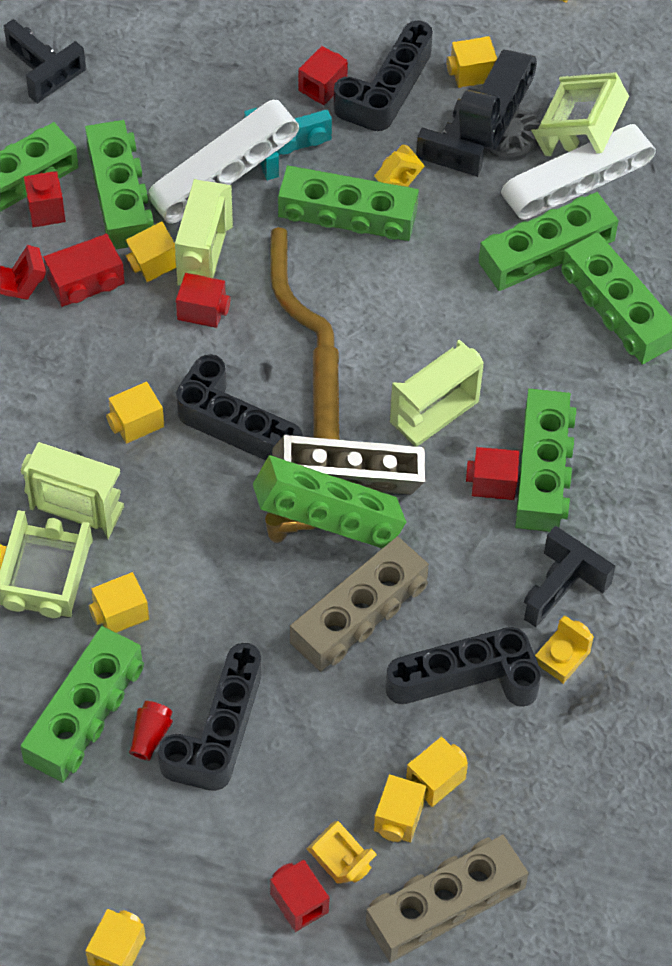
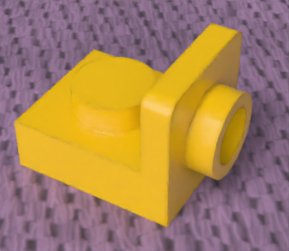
[374,144,425,187]
[535,615,594,684]

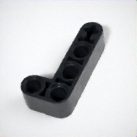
[333,20,433,131]
[459,49,537,150]
[176,354,303,461]
[385,627,542,707]
[158,643,261,791]

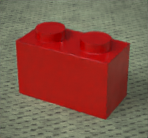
[43,234,125,307]

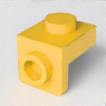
[306,821,377,884]

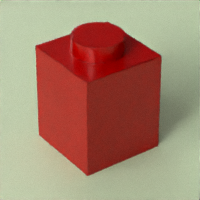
[298,46,348,106]
[24,171,66,228]
[176,273,231,328]
[466,447,519,500]
[270,859,330,932]

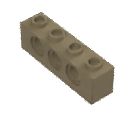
[272,435,425,494]
[290,536,429,672]
[366,835,529,963]

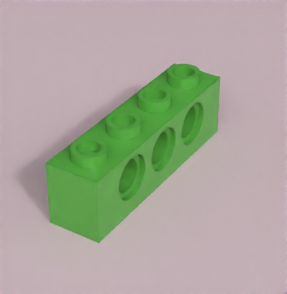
[85,120,154,249]
[0,122,79,212]
[278,165,419,241]
[478,192,619,291]
[562,232,672,365]
[515,388,576,532]
[253,455,406,548]
[20,626,144,783]

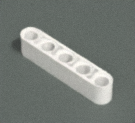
[147,100,299,224]
[501,124,656,220]

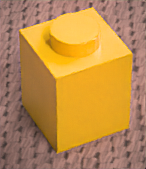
[446,36,497,88]
[126,221,176,282]
[106,381,164,444]
[88,572,149,633]
[406,736,468,807]
[374,774,427,843]
[85,908,146,966]

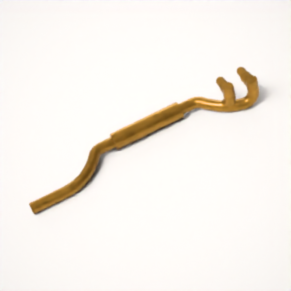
[265,227,340,543]

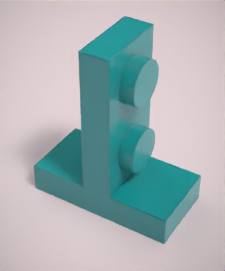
[244,108,332,180]

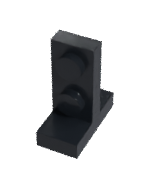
[3,19,86,104]
[416,87,484,177]
[524,525,616,628]

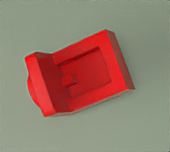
[0,245,46,300]

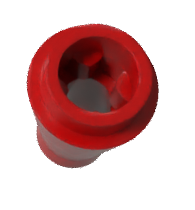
[129,701,173,761]

